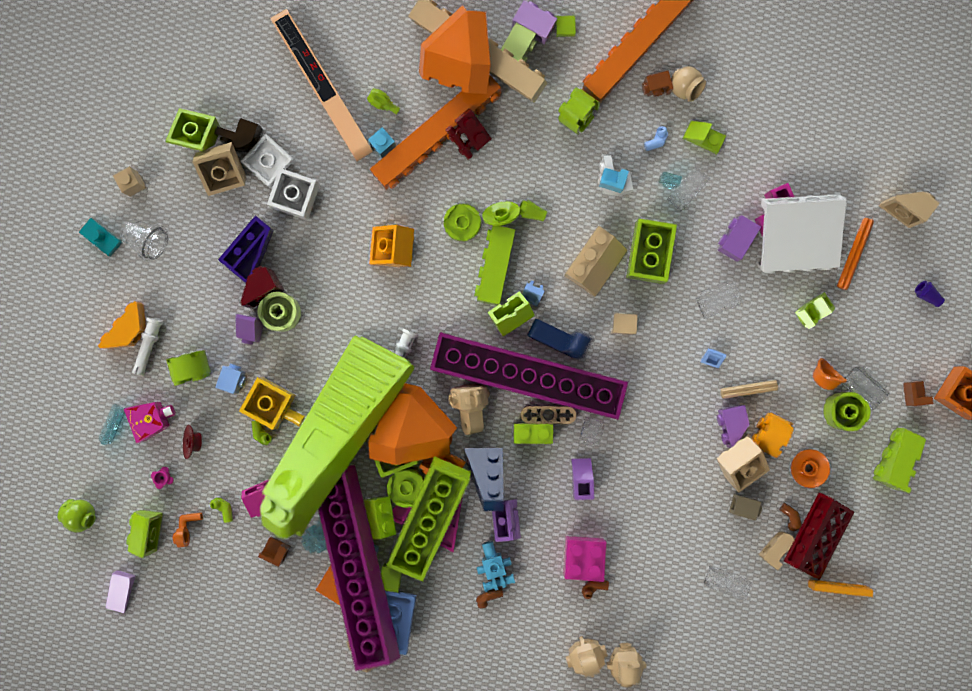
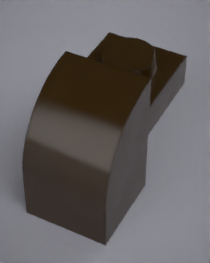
[214,118,262,152]

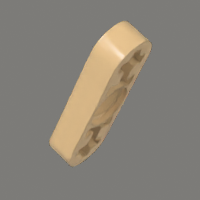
[520,406,576,424]

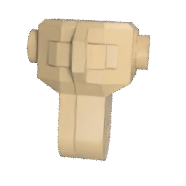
[449,383,490,435]
[565,636,608,677]
[606,643,647,687]

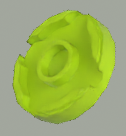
[444,203,481,242]
[387,468,424,508]

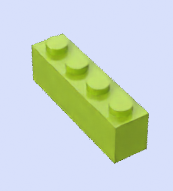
[474,226,515,306]

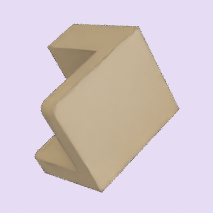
[611,313,637,335]

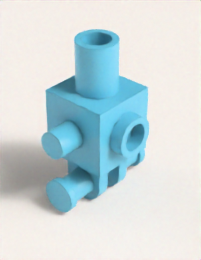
[476,541,515,592]

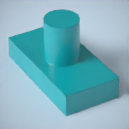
[79,217,122,257]

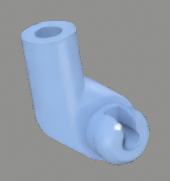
[644,126,668,151]

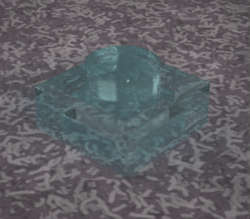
[658,172,682,189]

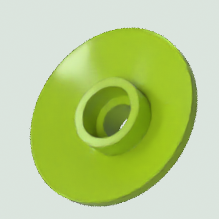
[482,201,520,226]

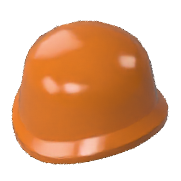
[813,358,847,390]

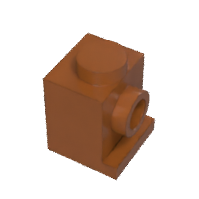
[642,70,674,97]

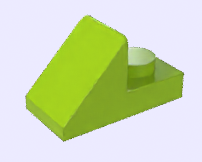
[683,121,726,154]

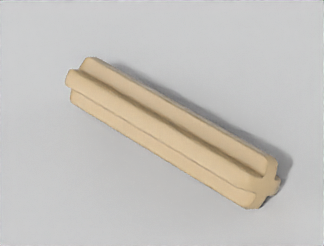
[720,380,778,399]

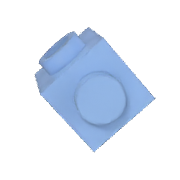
[215,363,246,394]

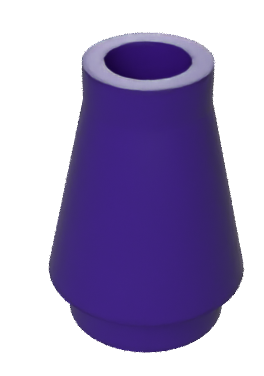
[914,281,945,307]

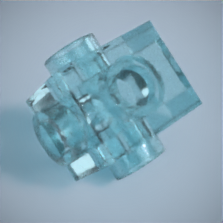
[302,525,327,554]

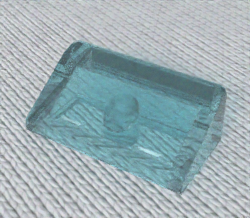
[99,404,125,445]

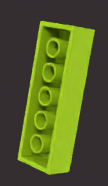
[387,456,471,581]

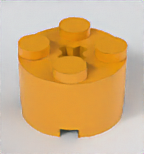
[751,412,794,458]

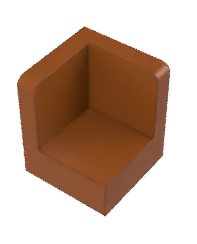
[903,381,934,406]
[258,537,291,567]

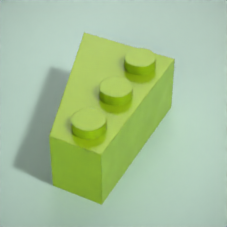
[873,428,926,494]

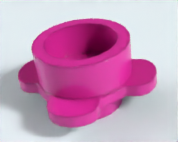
[151,467,174,489]

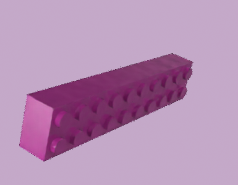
[430,332,628,420]
[318,464,401,671]

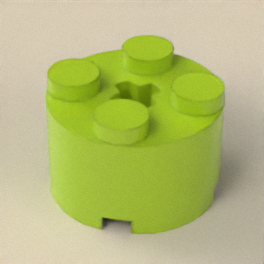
[558,87,600,135]
[166,350,211,386]
[823,392,871,431]

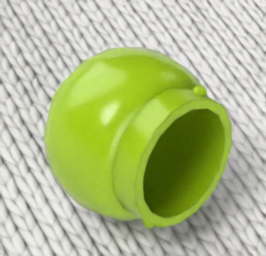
[57,499,96,533]

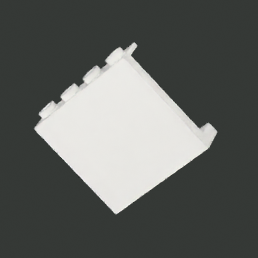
[757,195,846,274]

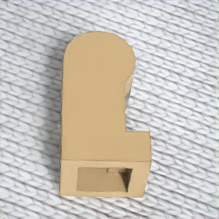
[758,531,794,570]

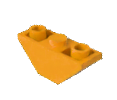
[98,301,146,349]

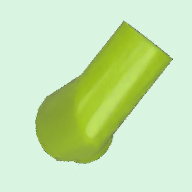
[251,421,272,445]
[210,497,233,523]

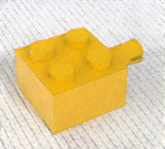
[239,377,305,430]

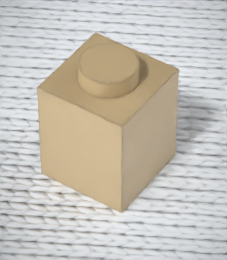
[113,166,147,197]

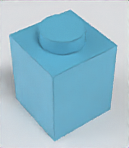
[368,127,396,158]

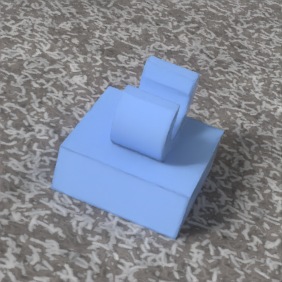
[522,281,544,307]

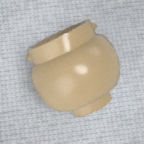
[671,66,706,102]

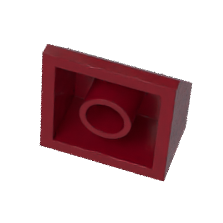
[240,266,285,309]

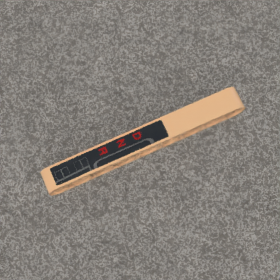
[270,9,373,161]

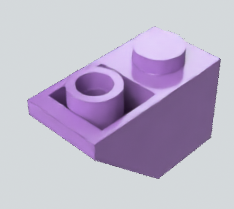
[717,405,750,448]
[571,458,594,500]

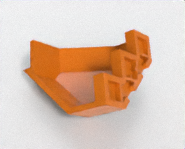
[419,5,490,94]
[368,383,457,465]

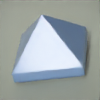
[701,348,726,369]

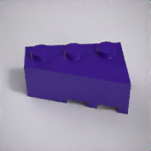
[218,215,274,283]

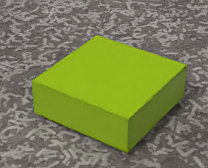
[556,16,576,37]

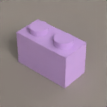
[512,0,557,45]

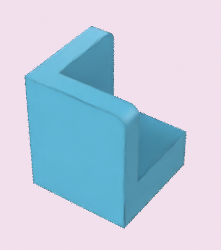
[599,168,629,193]

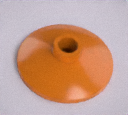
[791,449,830,488]

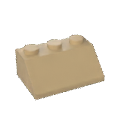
[564,226,628,297]

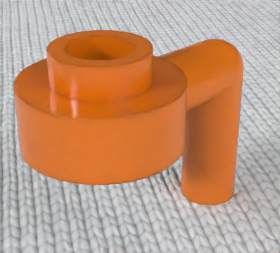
[173,513,203,548]

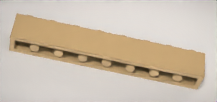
[408,0,547,103]

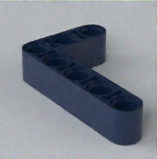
[527,318,593,359]

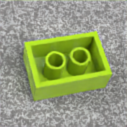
[626,218,677,284]

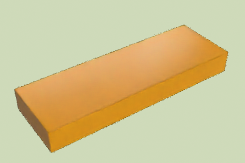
[808,579,873,597]

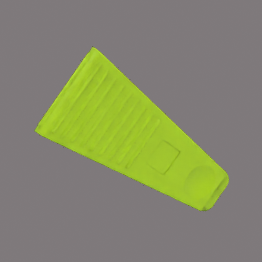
[260,335,414,539]

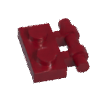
[446,108,492,159]

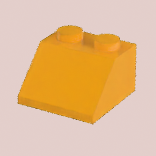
[369,225,414,267]

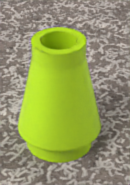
[519,200,547,222]

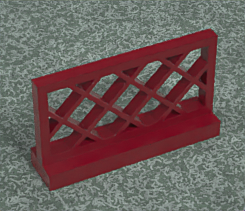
[784,492,855,580]

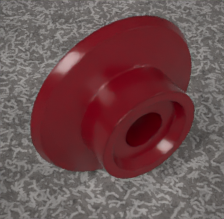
[182,424,202,459]

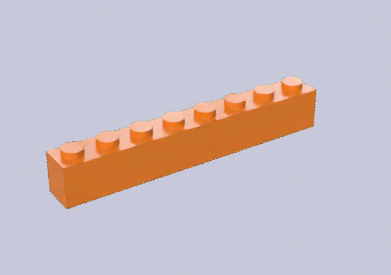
[582,0,694,103]
[370,74,501,190]

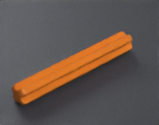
[837,218,874,290]

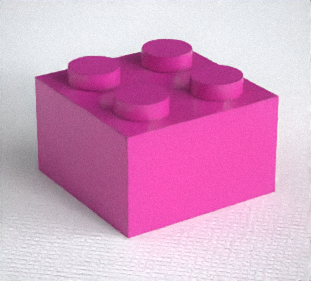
[563,536,606,582]

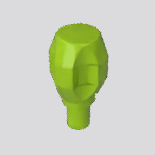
[367,88,400,115]

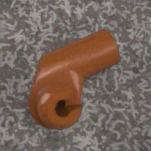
[779,503,802,532]
[582,580,609,599]
[476,587,503,609]

